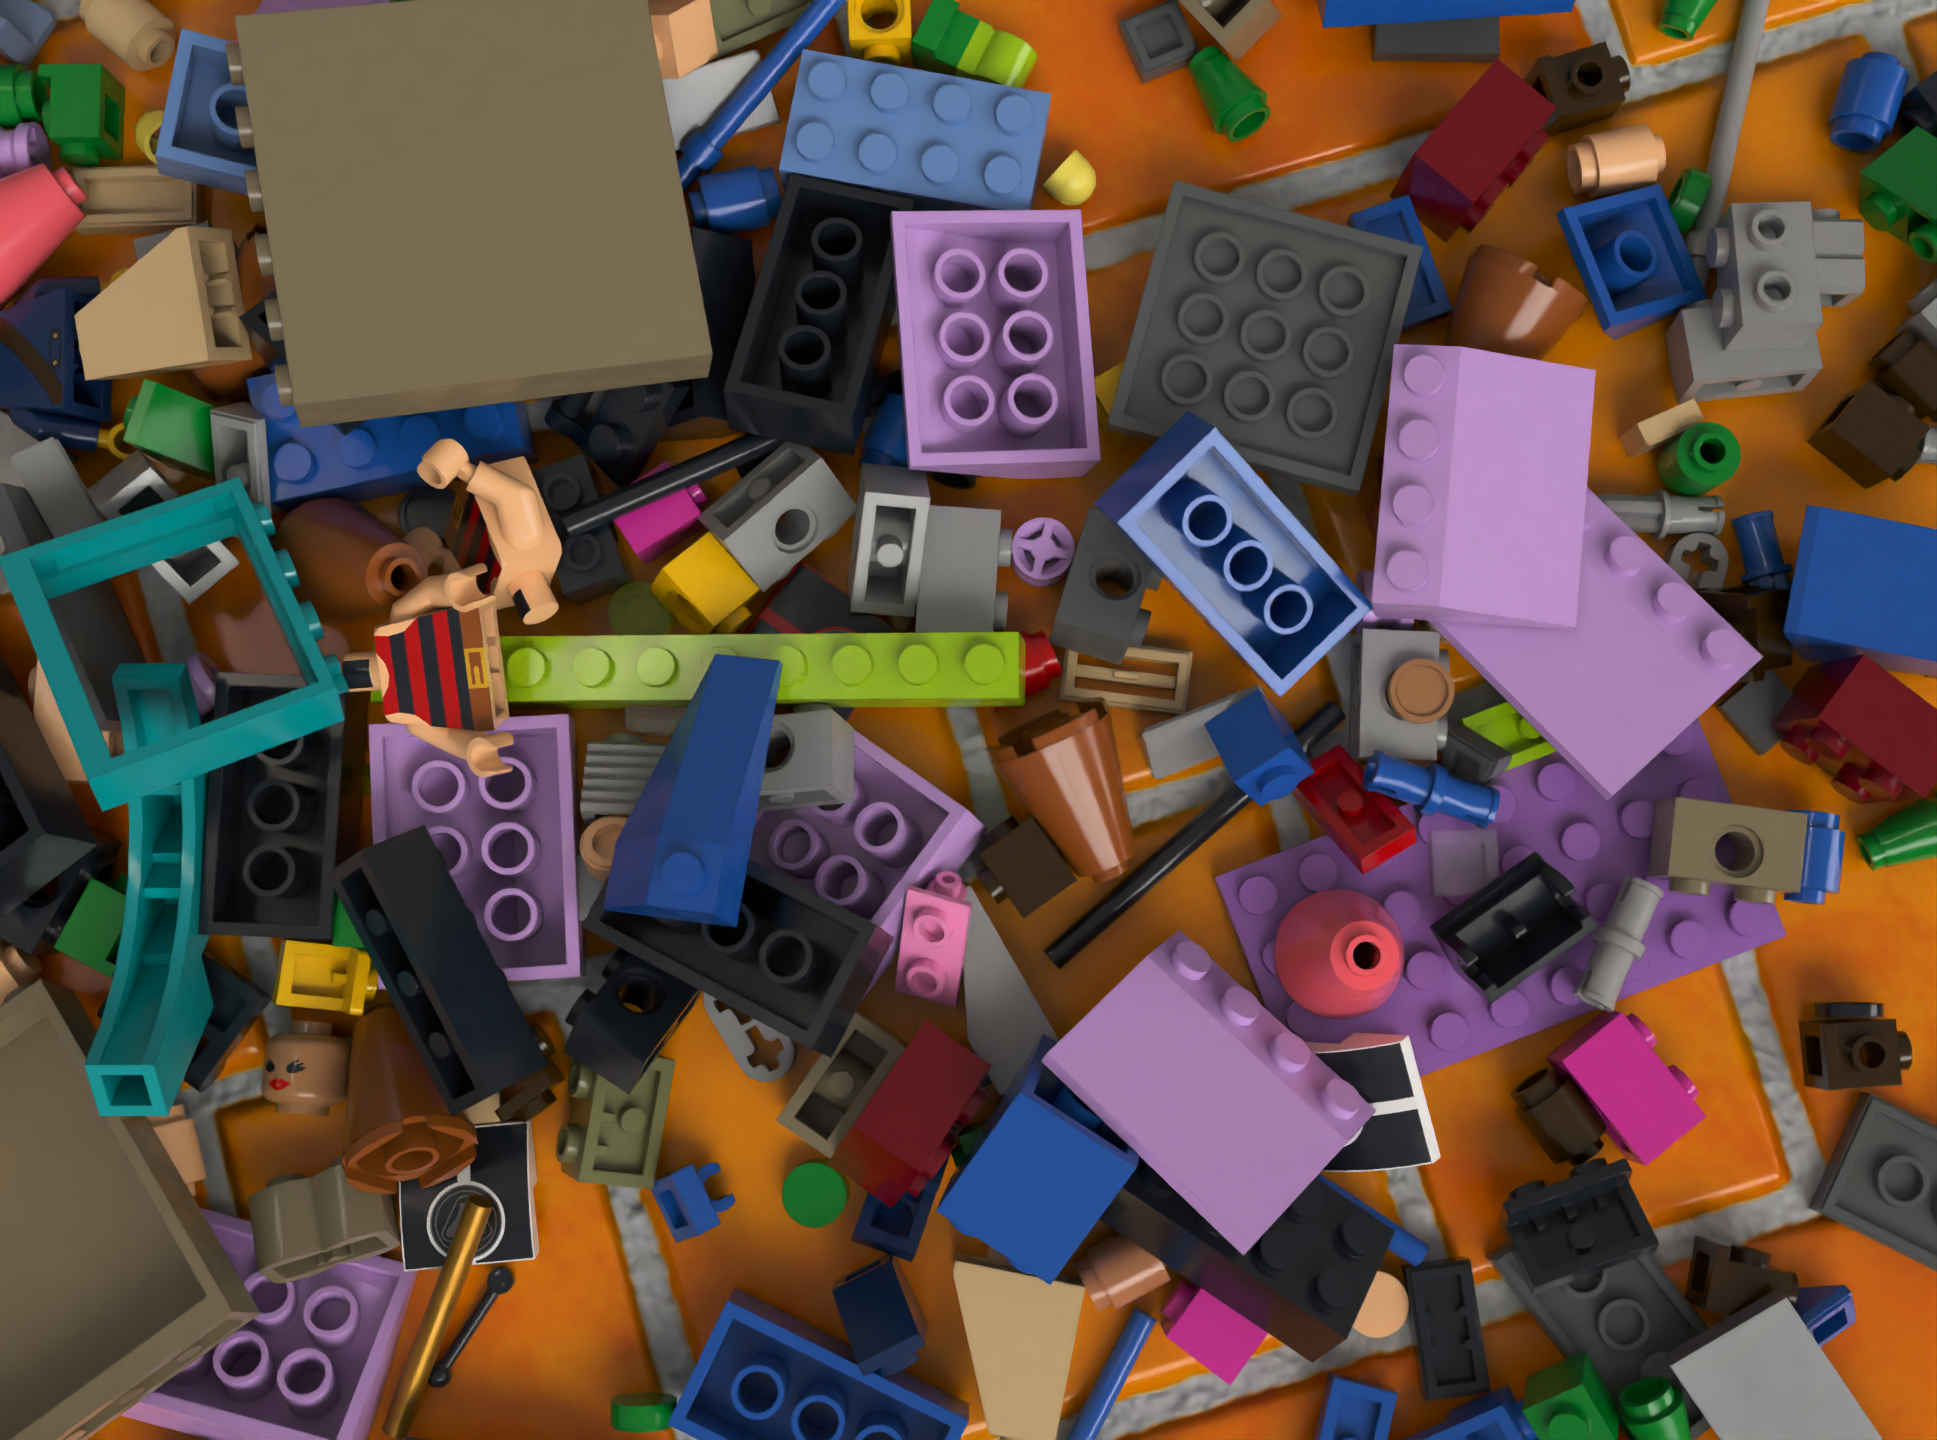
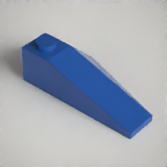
[603,654,783,927]

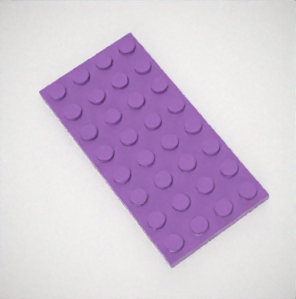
[1213,718,1787,1077]

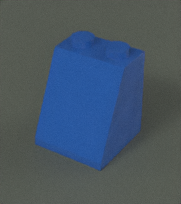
[1783,505,1937,676]
[936,1034,1140,1285]

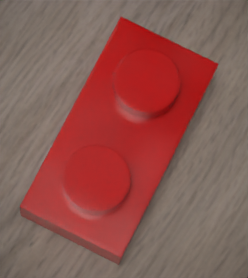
[1291,744,1417,875]

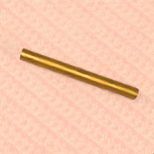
[382,1194,494,1439]

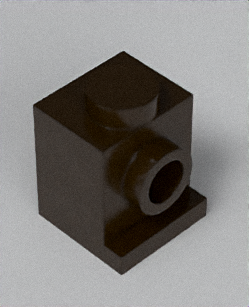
[1524,41,1630,136]
[1696,584,1792,682]
[1799,1017,1912,1091]
[1685,1235,1799,1316]

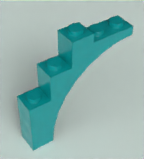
[84,663,214,1116]

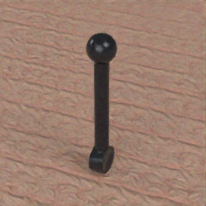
[428,1266,515,1388]

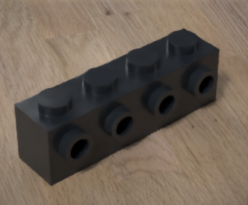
[327,825,549,1116]

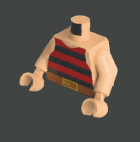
[403,438,562,625]
[342,563,514,777]

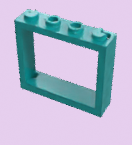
[0,477,349,812]

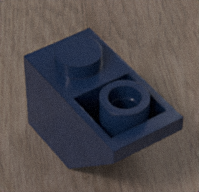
[832,1254,927,1377]

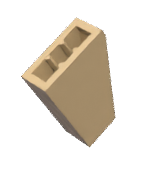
[74,226,252,380]
[953,1251,1085,1440]

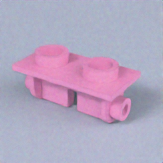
[895,871,972,1008]

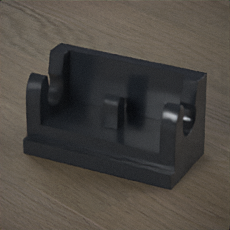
[1429,852,1598,1004]

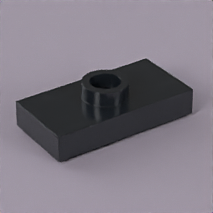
[1401,1256,1491,1401]

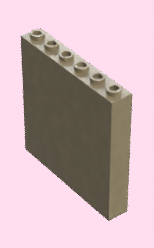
[225,0,713,428]
[0,979,260,1440]

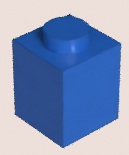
[1204,689,1315,806]

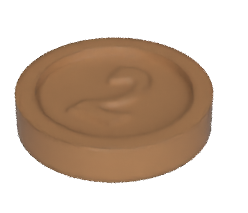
[1387,658,1455,724]

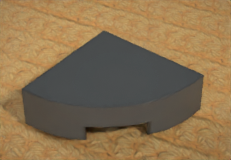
[1440,724,1513,786]

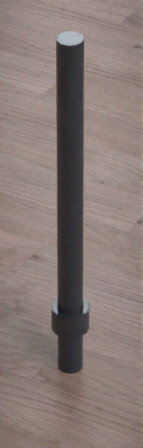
[558,369,902,539]
[1043,699,1346,970]

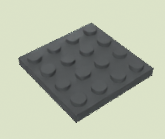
[1106,180,1423,497]

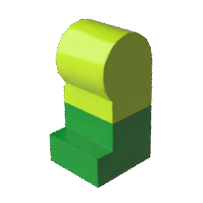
[912,0,1038,88]

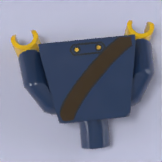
[0,268,132,461]

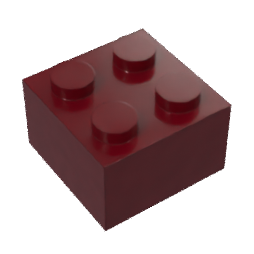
[1390,58,1557,243]
[1771,654,1937,804]
[827,1020,991,1208]

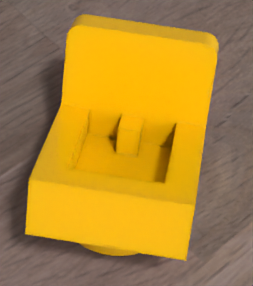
[272,938,378,1015]

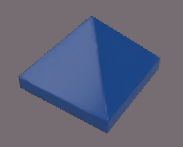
[1794,1285,1857,1347]

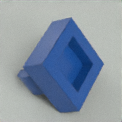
[651,1163,736,1243]

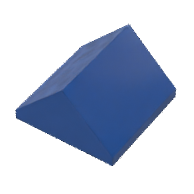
[1556,184,1707,340]

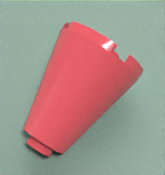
[0,162,88,311]
[1274,889,1404,1020]

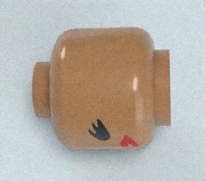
[261,1021,351,1116]

